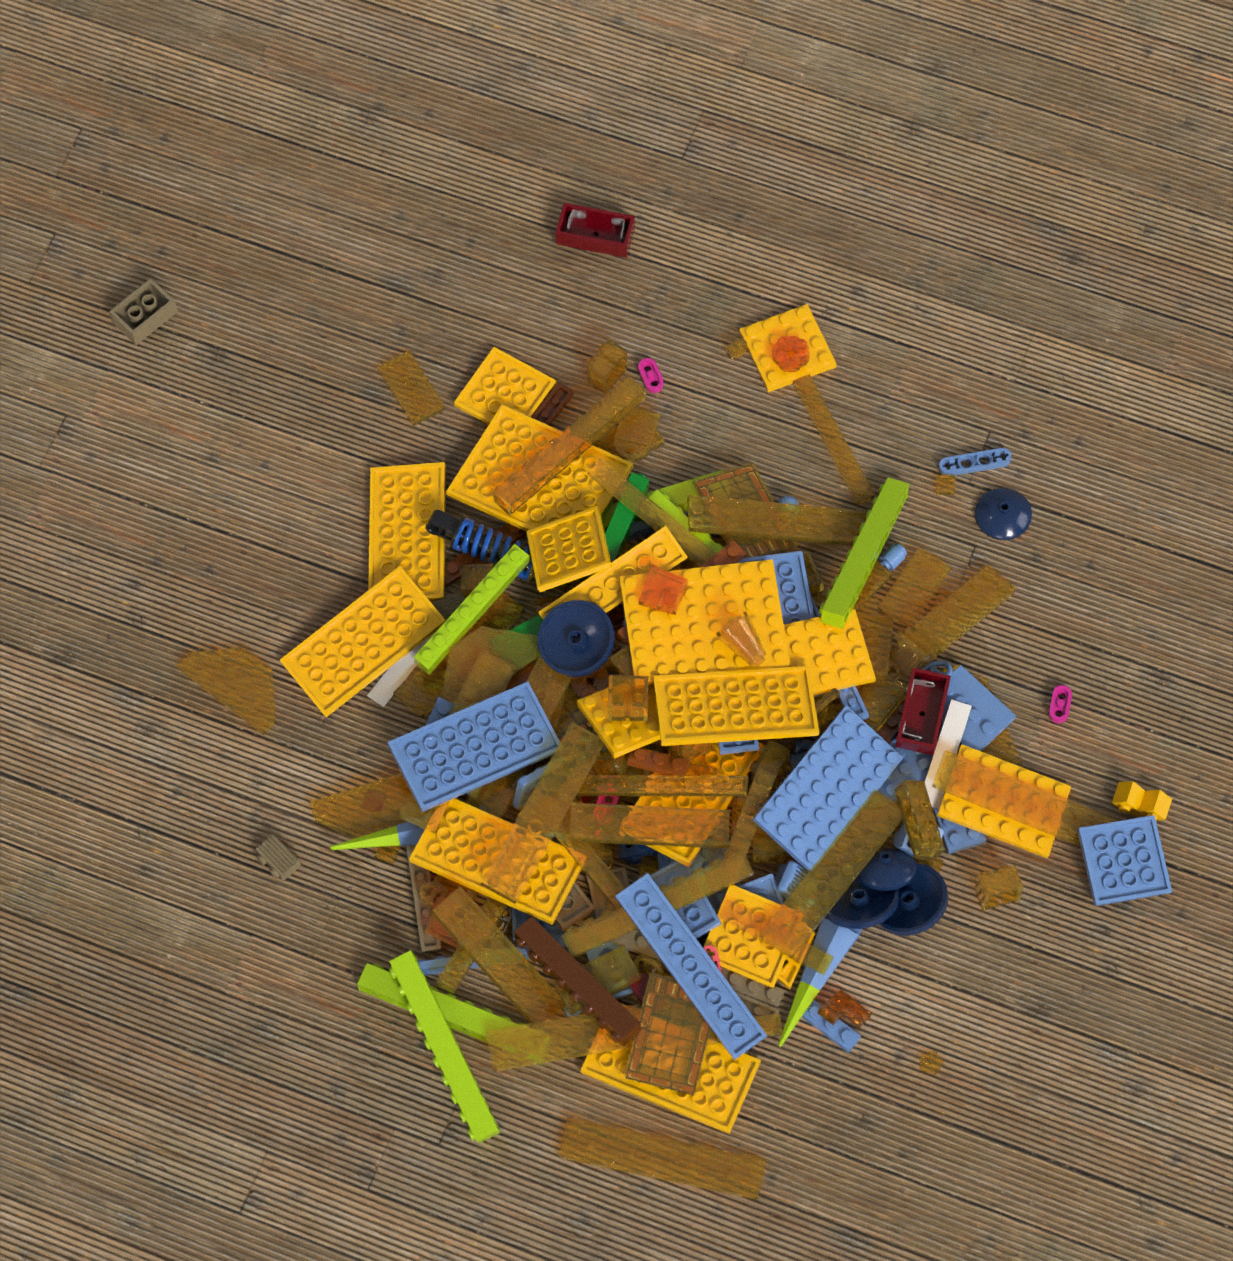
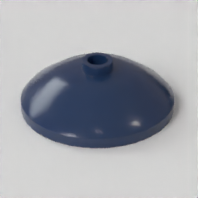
[975,488,1032,540]
[856,848,916,891]

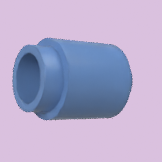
[879,543,907,571]

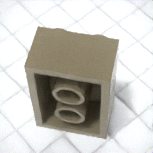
[109,278,178,345]

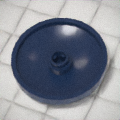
[538,600,615,677]
[878,863,949,936]
[819,866,899,929]

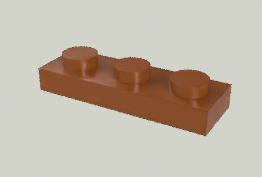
[627,747,690,780]

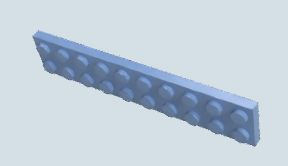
[615,873,767,1060]

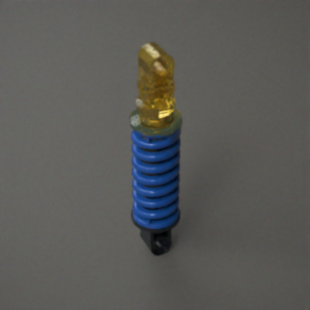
[425,510,587,593]

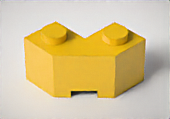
[1112,781,1172,821]

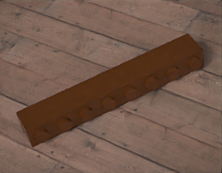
[514,916,641,1046]

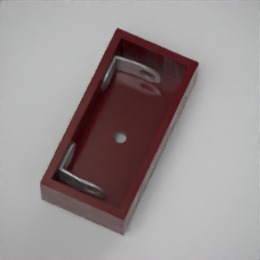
[555,203,635,258]
[895,667,951,755]

